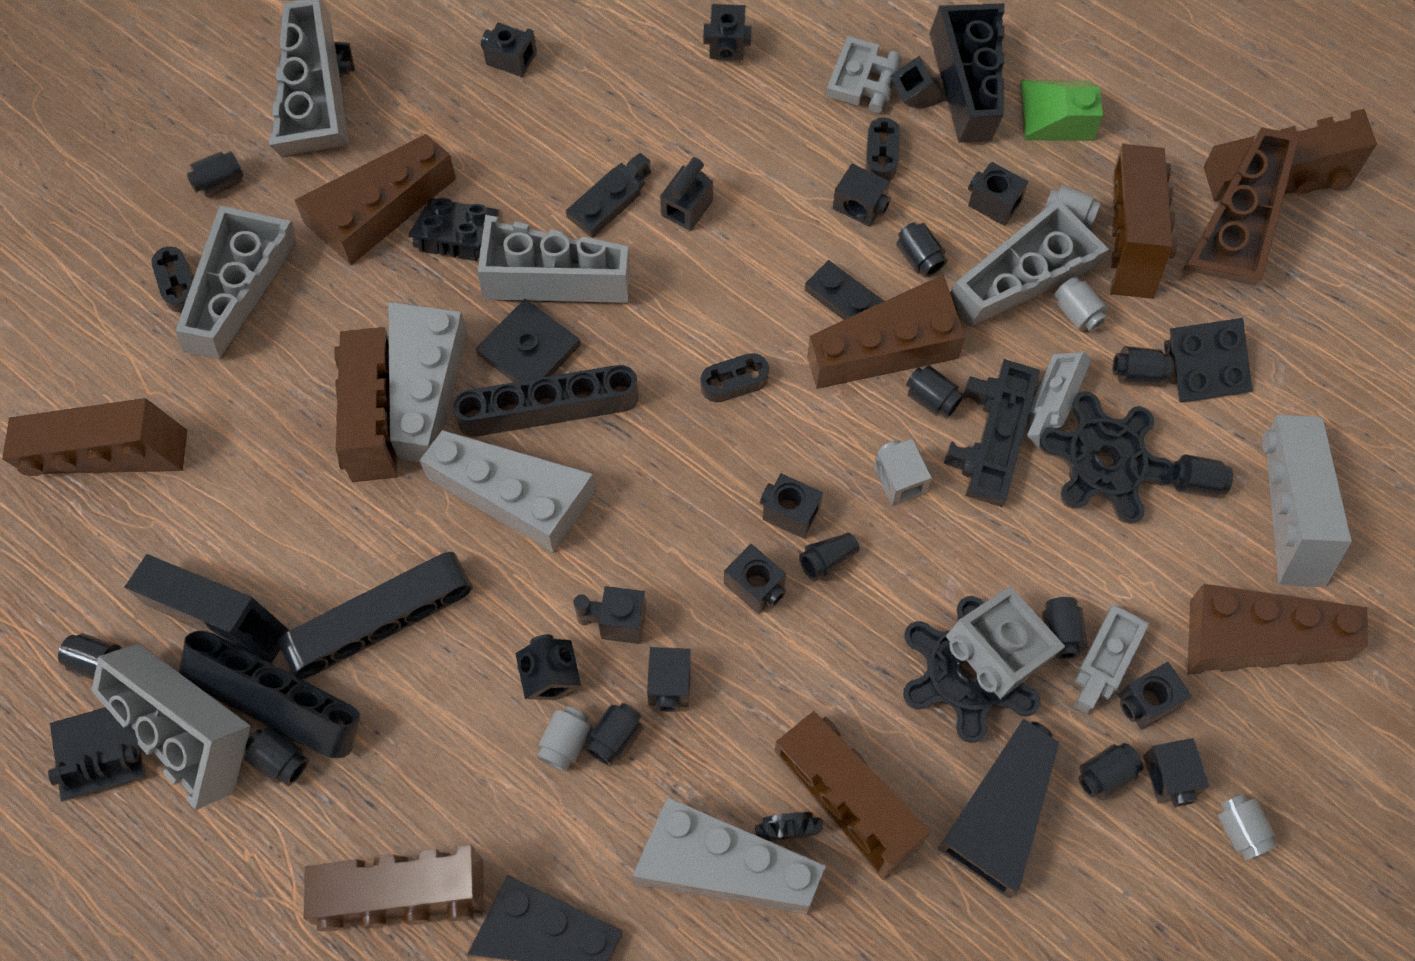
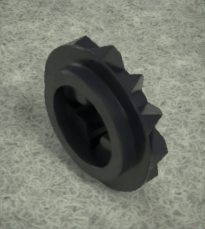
[754,812,823,841]

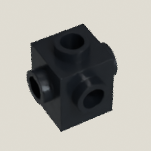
[703,4,752,61]
[515,634,581,700]

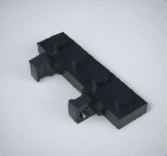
[944,359,1040,507]

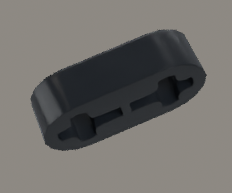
[865,117,900,180]
[152,246,193,313]
[700,353,769,402]

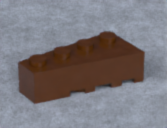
[294,134,456,265]
[2,398,188,476]
[774,711,931,880]

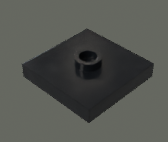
[475,299,581,382]

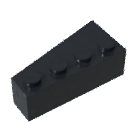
[929,3,1005,143]

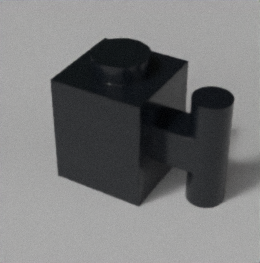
[660,157,713,231]
[573,586,646,644]

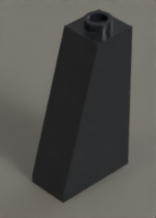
[124,554,290,663]
[938,719,1059,899]

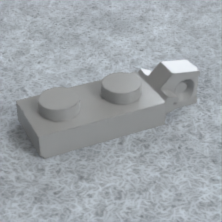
[1027,352,1092,449]
[1073,604,1149,715]

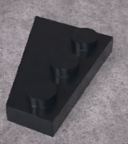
[467,875,623,961]

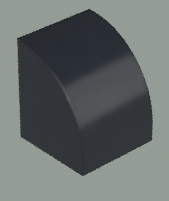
[890,56,947,108]

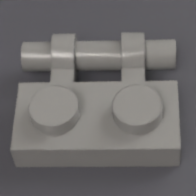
[826,36,902,113]

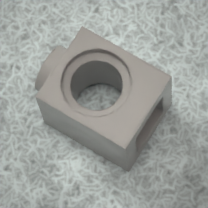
[874,439,932,506]

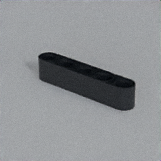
[452,365,639,437]
[278,552,473,679]
[179,631,360,758]

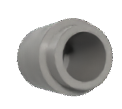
[1045,185,1101,229]
[1054,277,1109,332]
[537,707,592,772]
[1217,794,1277,861]

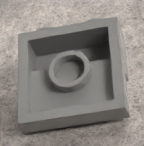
[945,586,1066,699]

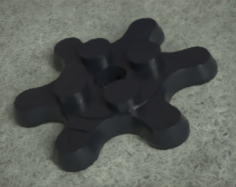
[1039,391,1173,524]
[903,596,1041,743]

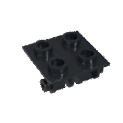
[408,198,499,261]
[1164,318,1253,402]
[48,707,145,802]

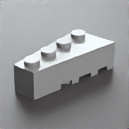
[1262,415,1352,587]

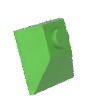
[1020,80,1103,141]

